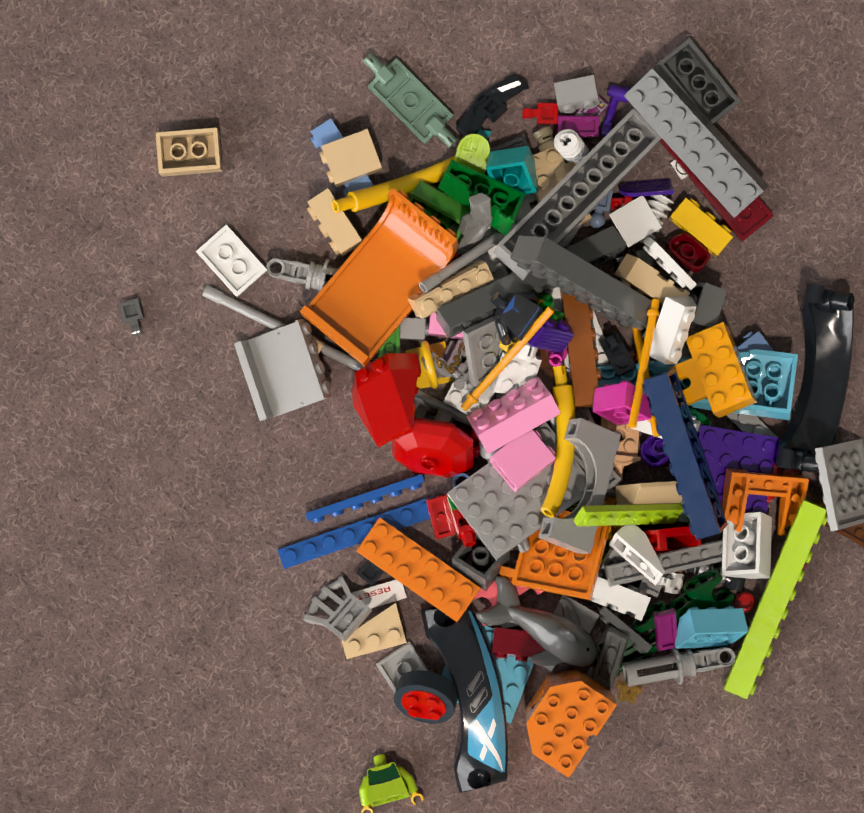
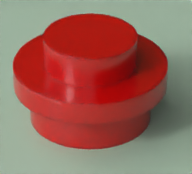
[735,592,755,612]

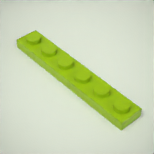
[573,503,683,527]

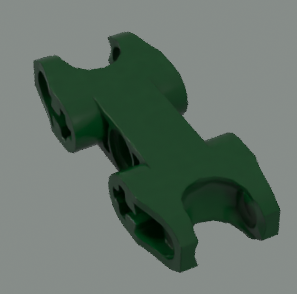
[632,569,734,652]

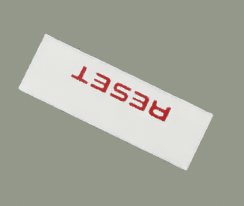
[342,580,407,609]

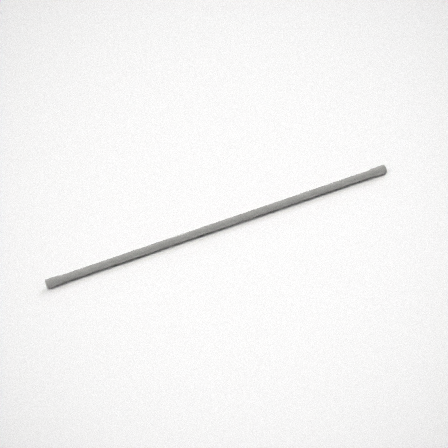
[202,285,616,498]

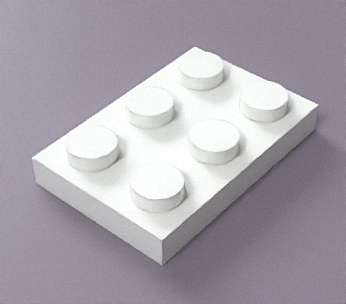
[196,225,267,298]
[641,236,697,290]

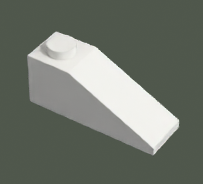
[609,525,665,586]

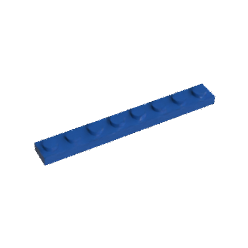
[278,496,433,569]

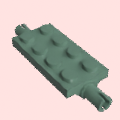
[363,53,458,148]

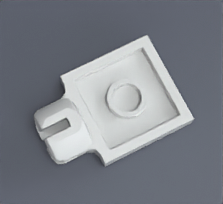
[490,340,542,394]

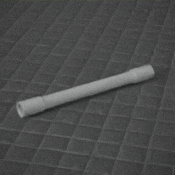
[419,220,518,293]

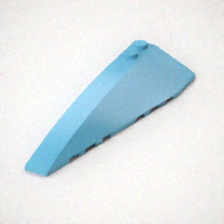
[596,349,798,420]

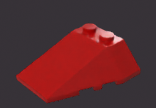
[351,353,421,447]

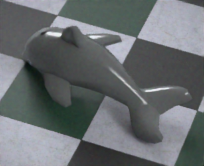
[476,576,598,667]

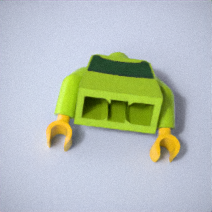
[359,754,423,813]

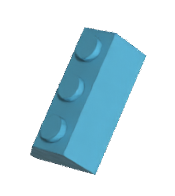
[675,606,749,649]

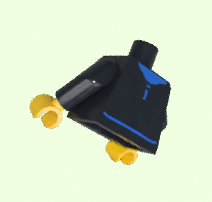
[490,291,544,352]

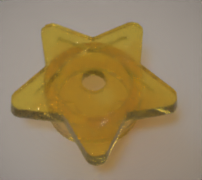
[616,684,643,705]

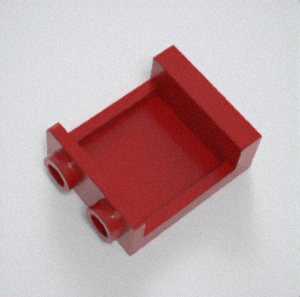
[643,526,701,551]

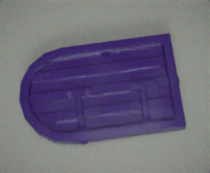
[619,178,674,197]

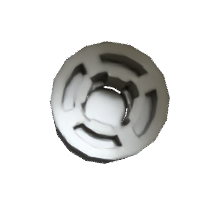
[532,126,555,152]

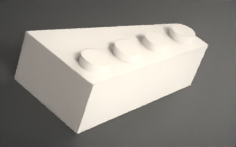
[591,572,651,621]

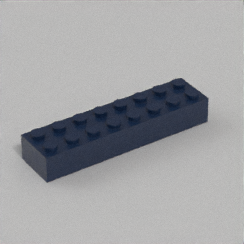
[642,368,728,540]

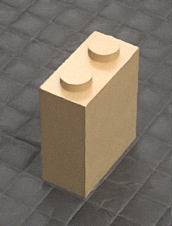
[319,129,382,187]

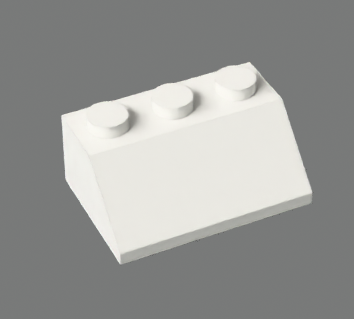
[650,296,697,364]
[722,512,772,579]

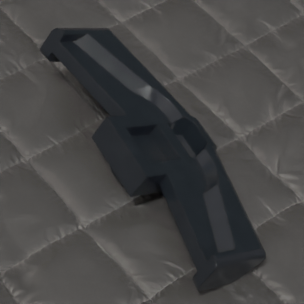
[456,74,529,137]

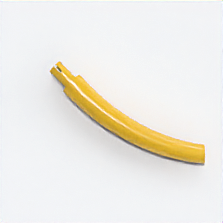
[331,156,455,213]
[541,365,575,518]

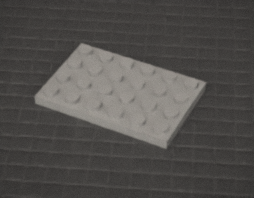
[447,422,586,561]

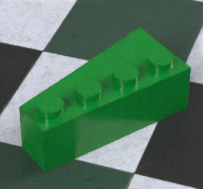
[438,159,526,236]

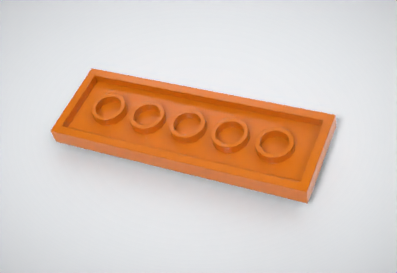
[356,517,481,622]

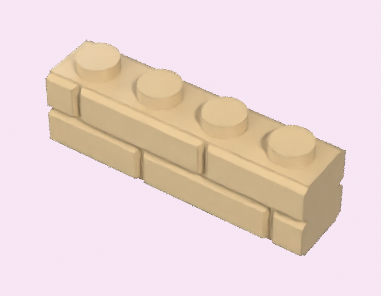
[408,260,494,319]

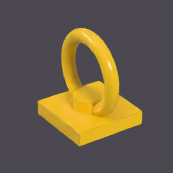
[405,341,454,389]

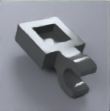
[118,298,144,337]

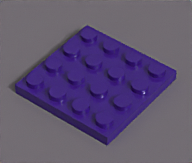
[697,425,780,515]

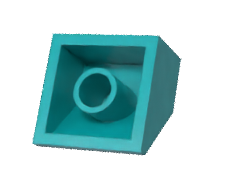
[486,146,538,194]

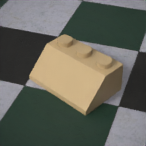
[615,481,683,505]

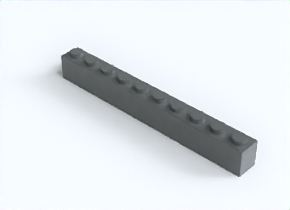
[436,226,626,338]

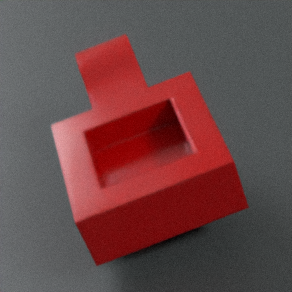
[522,103,558,125]

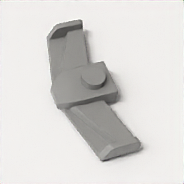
[456,193,493,255]

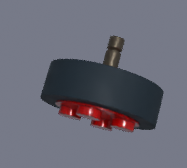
[394,668,458,724]

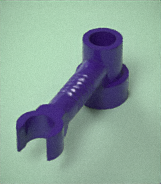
[601,84,631,136]

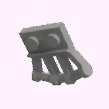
[303,575,372,642]

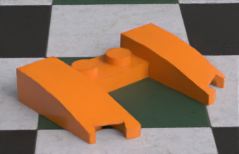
[722,468,809,536]

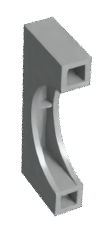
[538,418,621,554]

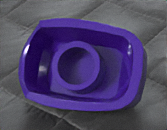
[641,435,670,468]

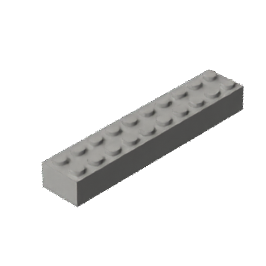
[493,109,662,280]

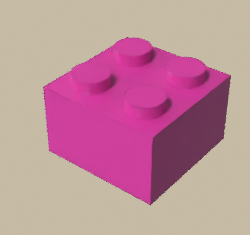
[592,381,652,426]

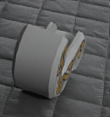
[422,339,467,378]

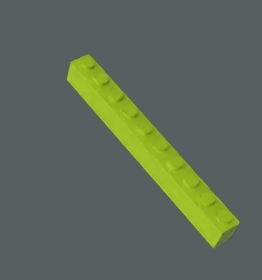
[724,498,827,699]

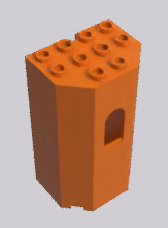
[525,668,617,778]

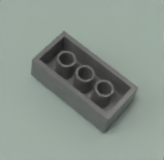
[656,38,741,125]

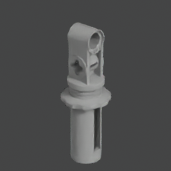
[267,258,339,293]
[622,647,735,687]

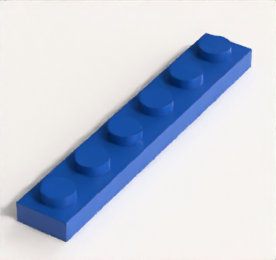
[305,474,425,524]

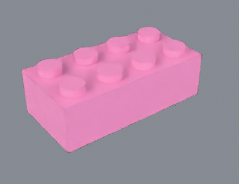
[467,377,561,454]

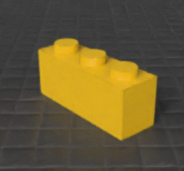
[668,198,733,258]

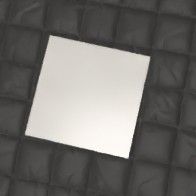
[609,196,662,247]

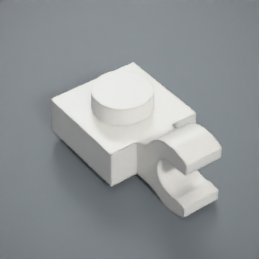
[657,572,685,594]

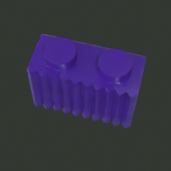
[528,317,574,353]

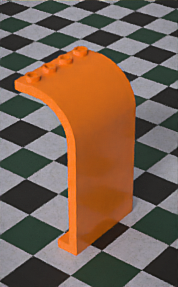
[300,188,458,367]

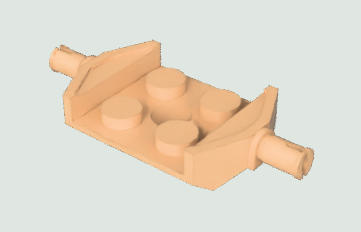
[601,417,641,481]

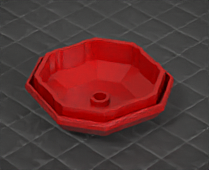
[391,417,474,478]

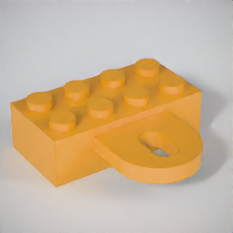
[668,322,757,418]

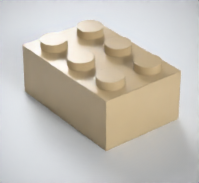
[156,128,223,177]
[307,188,362,257]

